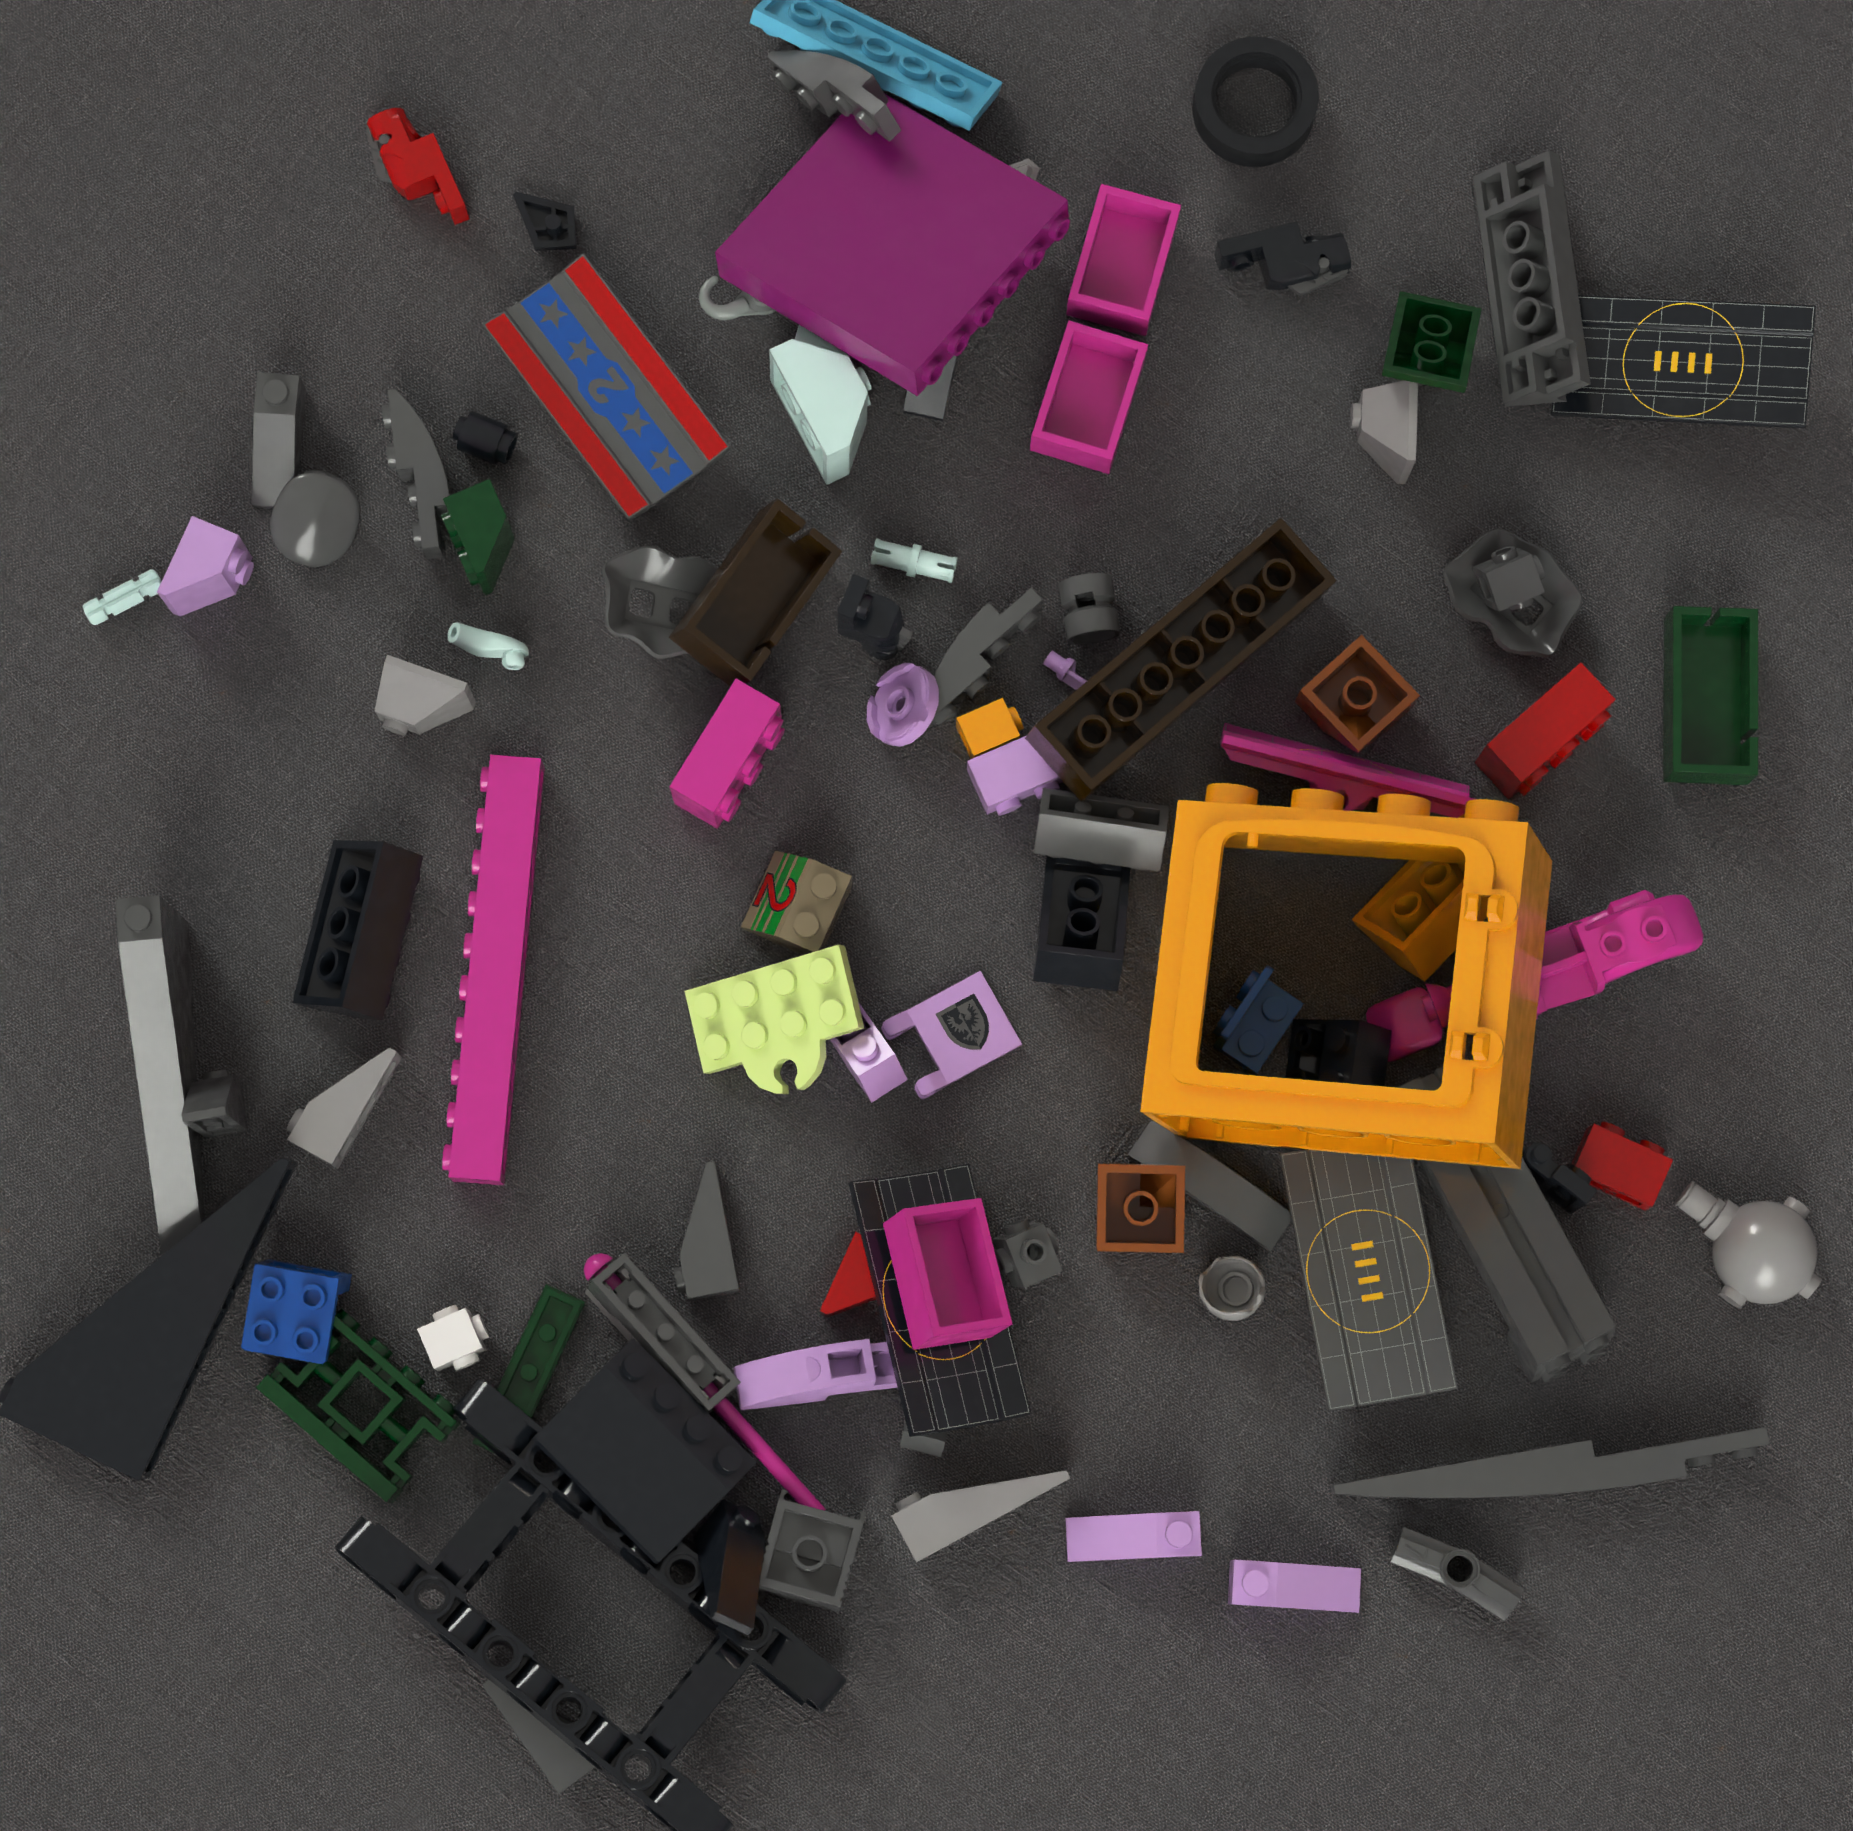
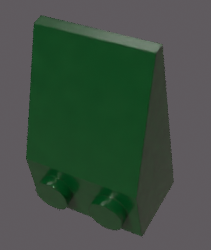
[1382,291,1482,393]

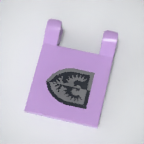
[881,971,1022,1099]

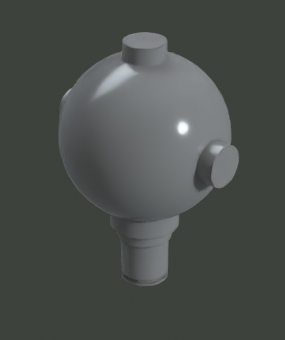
[1674,1181,1822,1309]

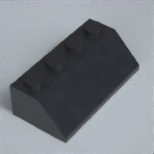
[292,840,423,1020]

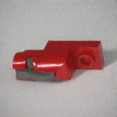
[366,108,470,225]

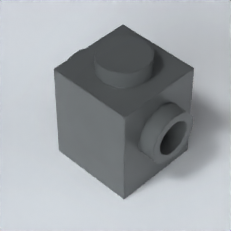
[1473,546,1545,612]

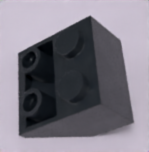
[1285,1019,1392,1086]

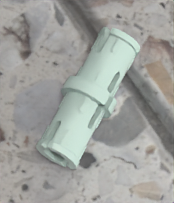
[870,538,958,583]

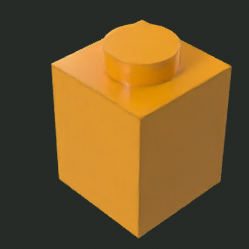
[956,698,1024,759]

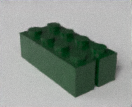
[1663,606,1758,785]

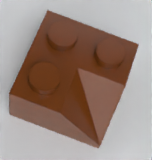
[1295,634,1420,753]
[1096,1163,1185,1253]

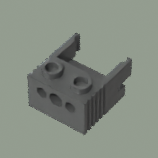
[759,1489,866,1613]

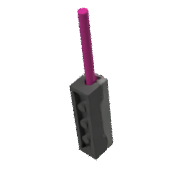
[584,1253,826,1510]

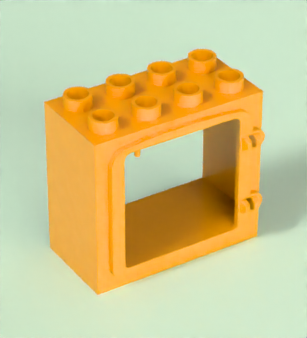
[1140,783,1553,1169]

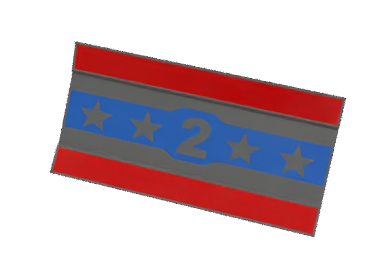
[482,253,731,521]

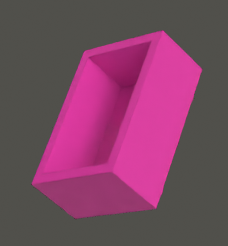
[1066,184,1181,336]
[1030,320,1149,474]
[669,679,785,829]
[883,1198,1012,1350]

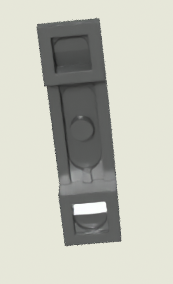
[1127,1120,1291,1252]

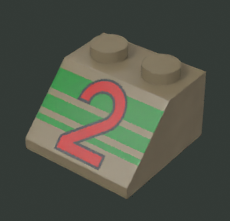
[741,851,853,955]

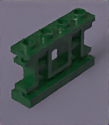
[256,1308,461,1503]

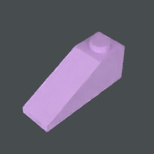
[1065,1511,1202,1562]
[1228,1560,1361,1613]

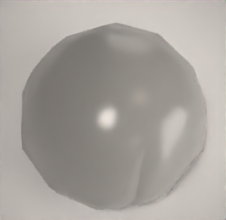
[1198,1255,1266,1321]

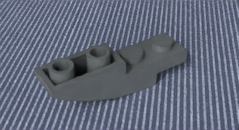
[766,50,901,142]
[382,389,452,560]
[927,587,1043,730]

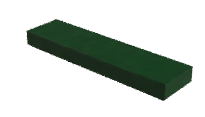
[472,1285,586,1453]

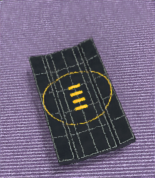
[1551,295,1816,429]
[848,1163,1032,1437]

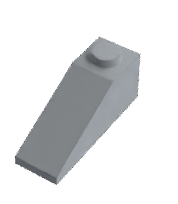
[287,1048,402,1169]

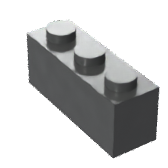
[1034,788,1169,872]

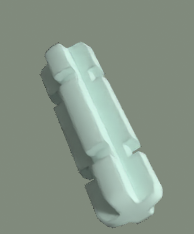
[83,569,162,625]

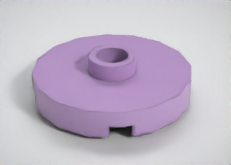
[866,663,939,747]

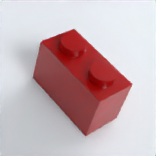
[1571,1122,1673,1211]

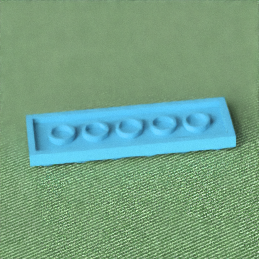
[749,0,1003,131]

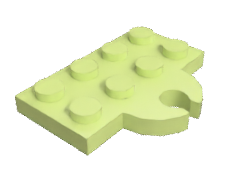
[685,945,865,1094]

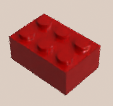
[1475,662,1616,800]

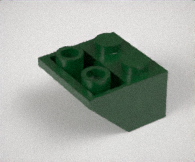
[441,479,515,595]

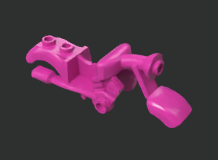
[1366,890,1704,1062]

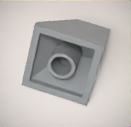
[1350,380,1418,484]
[375,655,476,736]

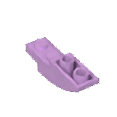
[734,1339,898,1410]

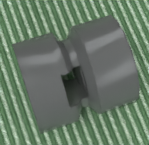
[1058,573,1121,645]

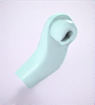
[448,622,529,670]

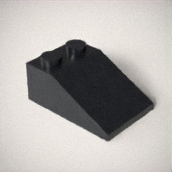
[1033,855,1131,991]

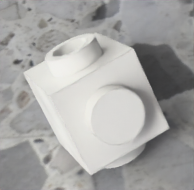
[417,1305,489,1371]

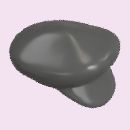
[270,470,360,567]

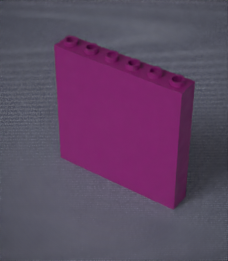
[715,94,1070,396]

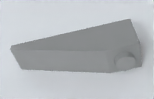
[891,1470,1070,1563]

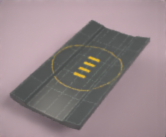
[1279,1150,1458,1411]

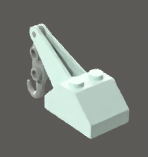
[699,276,871,485]

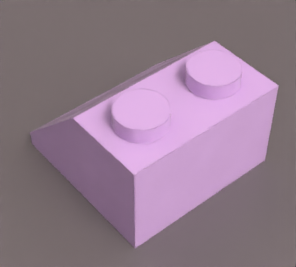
[157,516,254,616]

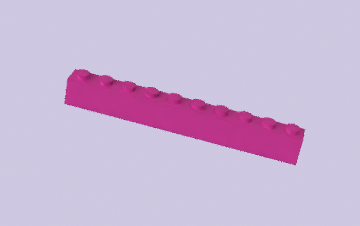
[442,755,545,1185]

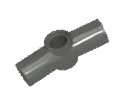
[1389,1527,1524,1622]

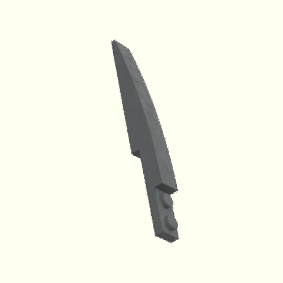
[1329,1427,1770,1499]

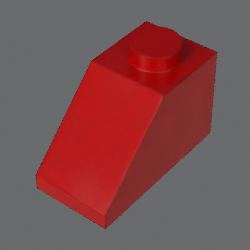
[820,1232,876,1318]

